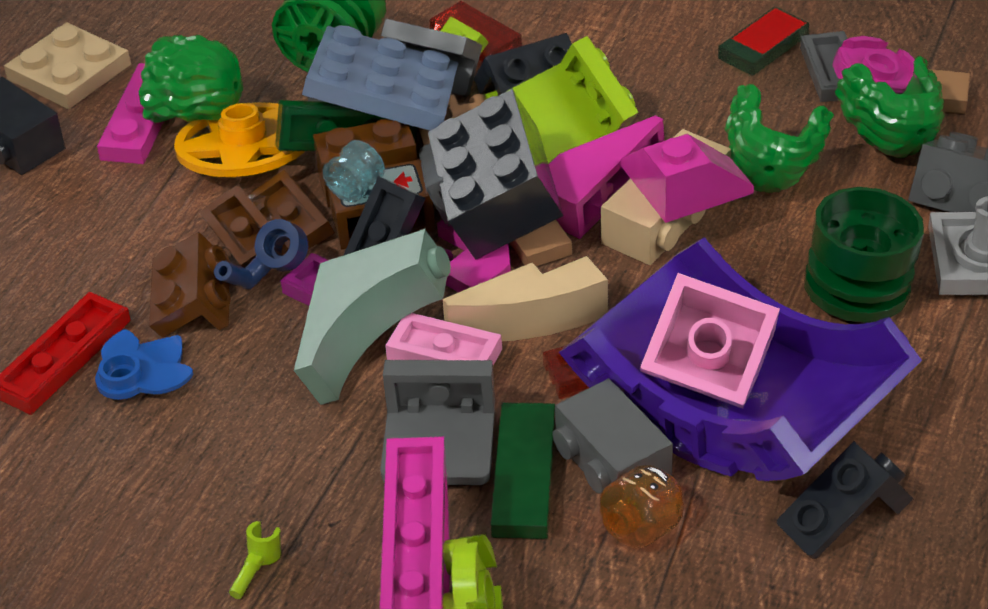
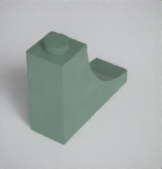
[294,229,451,405]

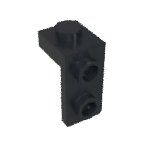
[777,441,914,559]

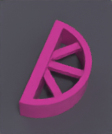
[380,437,450,609]

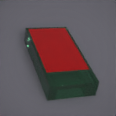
[718,6,810,76]

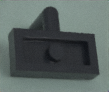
[343,176,453,261]

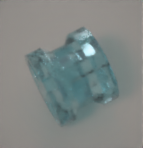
[322,140,385,202]

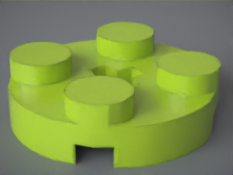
[443,534,503,609]

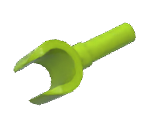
[229,521,281,599]

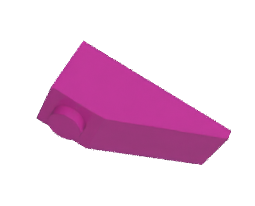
[549,115,665,239]

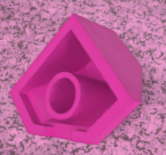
[621,134,754,223]

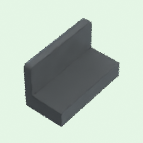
[381,18,482,96]

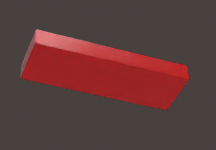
[0,291,131,415]

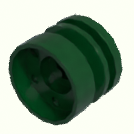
[804,187,924,323]

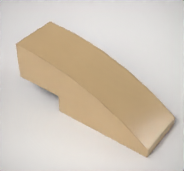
[442,256,608,341]

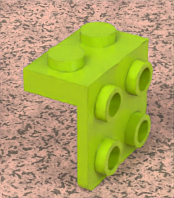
[513,36,639,164]

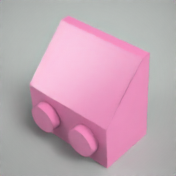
[640,273,780,408]

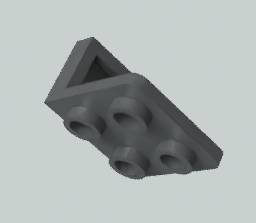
[908,132,988,212]
[380,360,496,485]

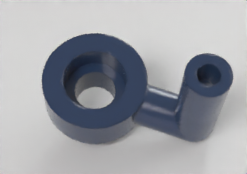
[214,219,308,289]

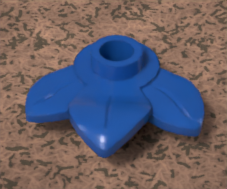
[95,329,194,400]

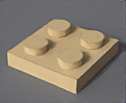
[4,22,131,109]

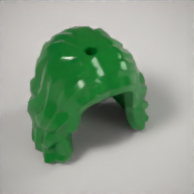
[138,35,243,123]
[835,56,945,158]
[724,84,834,193]

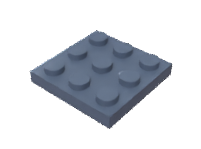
[302,25,458,131]

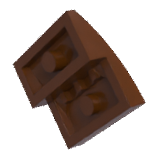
[199,170,335,268]

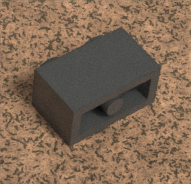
[553,379,673,509]

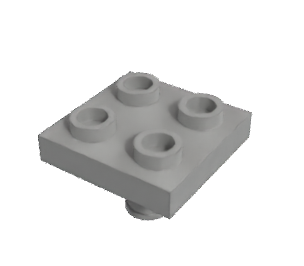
[928,196,988,295]

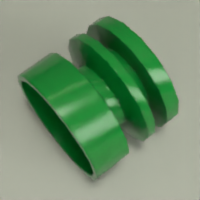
[272,0,386,72]

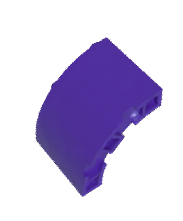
[559,237,922,481]

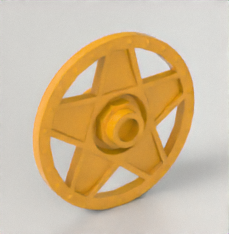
[174,102,305,177]

